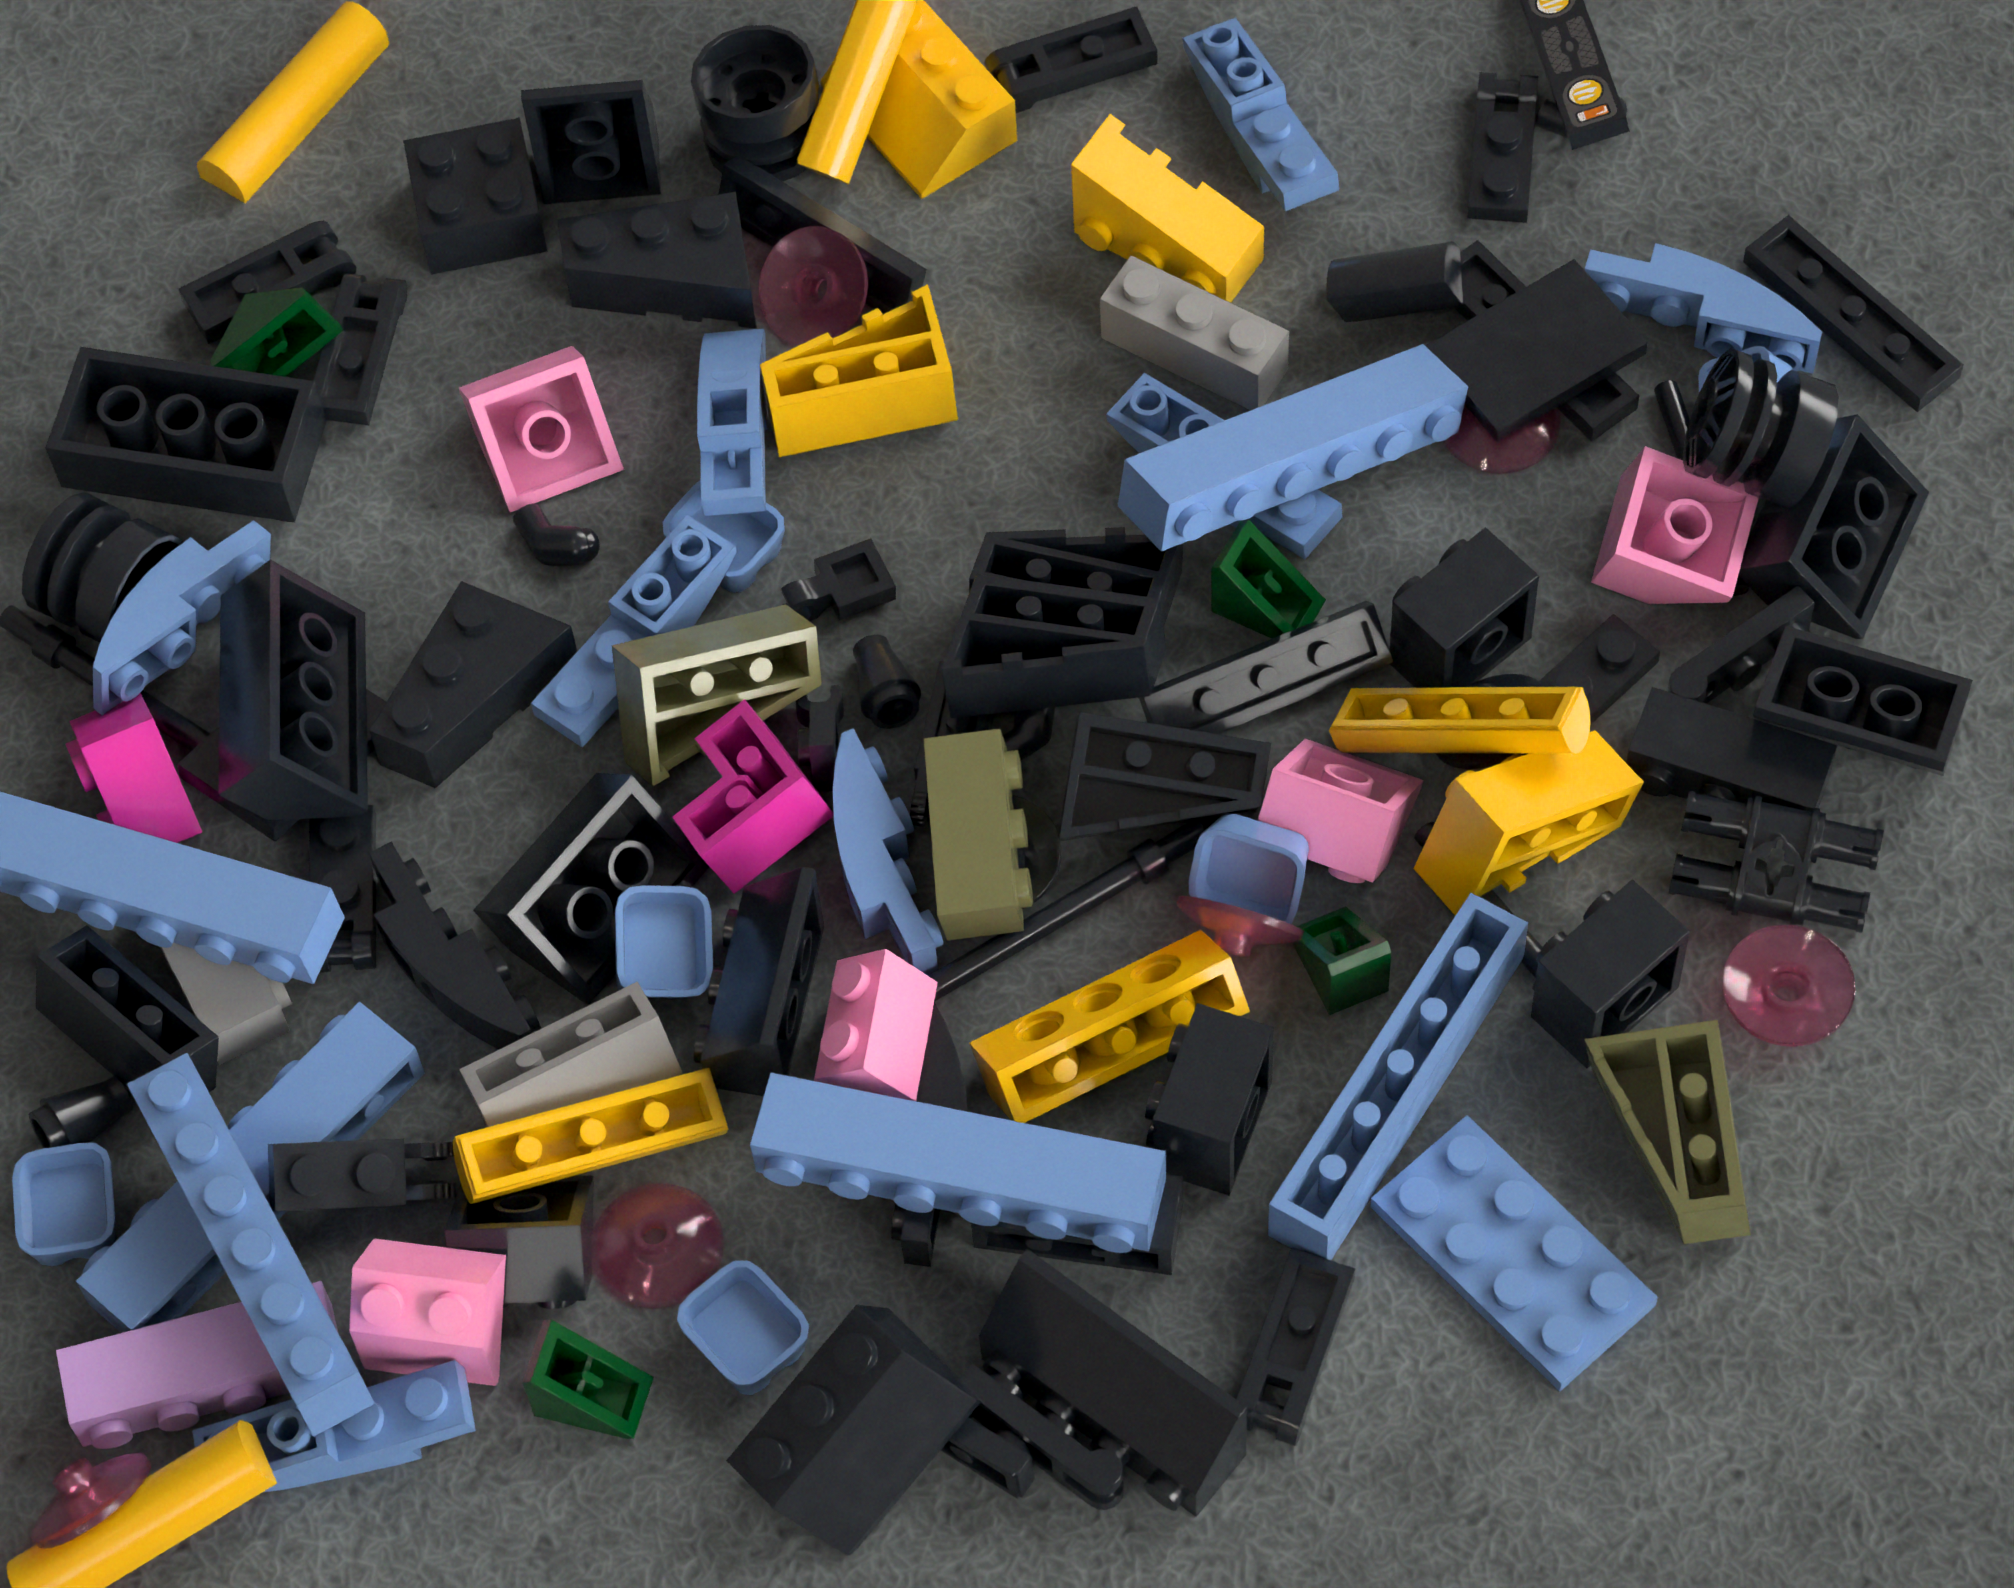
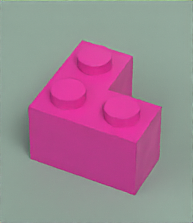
[65,693,202,843]
[673,699,834,894]

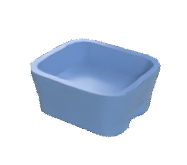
[663,480,785,593]
[1189,813,1309,930]
[615,885,713,1000]
[12,1143,117,1266]
[677,1261,809,1395]

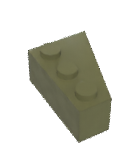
[611,604,822,786]
[1584,1020,1751,1244]

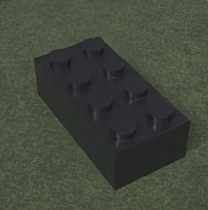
[45,347,327,523]

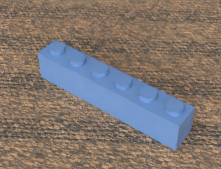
[1118,344,1468,551]
[0,792,345,984]
[1268,892,1528,1260]
[76,1001,425,1333]
[127,1053,375,1437]
[750,1073,1166,1253]

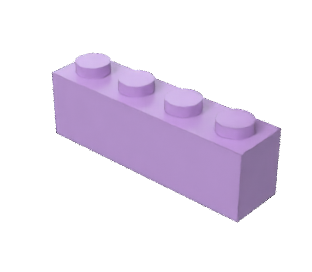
[56,1281,338,1449]

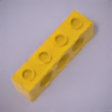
[969,930,1250,1123]

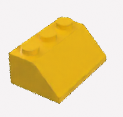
[820,0,1017,199]

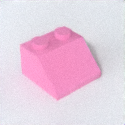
[459,346,624,513]
[1591,446,1759,604]
[1258,739,1424,883]
[814,949,938,1101]
[349,1239,506,1386]

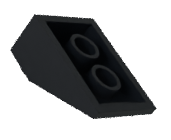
[521,80,661,204]

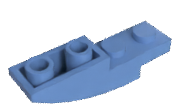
[1183,17,1339,211]
[1585,243,1822,374]
[697,329,767,516]
[1106,373,1342,559]
[531,515,737,748]
[93,520,271,715]
[833,728,943,976]
[193,1360,476,1492]

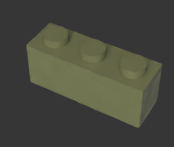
[924,729,1033,941]

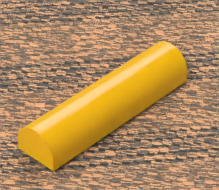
[797,0,917,184]
[197,1,390,204]
[1329,687,1590,754]
[453,1068,729,1204]
[7,1420,277,1588]

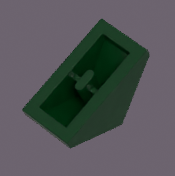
[210,288,343,377]
[1211,519,1326,639]
[1287,906,1391,1015]
[522,1319,654,1440]

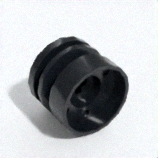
[691,25,820,181]
[1683,348,1839,508]
[22,492,183,643]

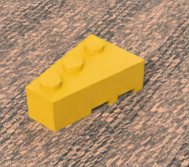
[1071,114,1264,303]
[760,284,958,457]
[1413,730,1644,916]

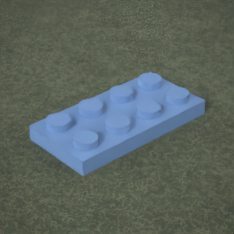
[1370,1115,1658,1392]

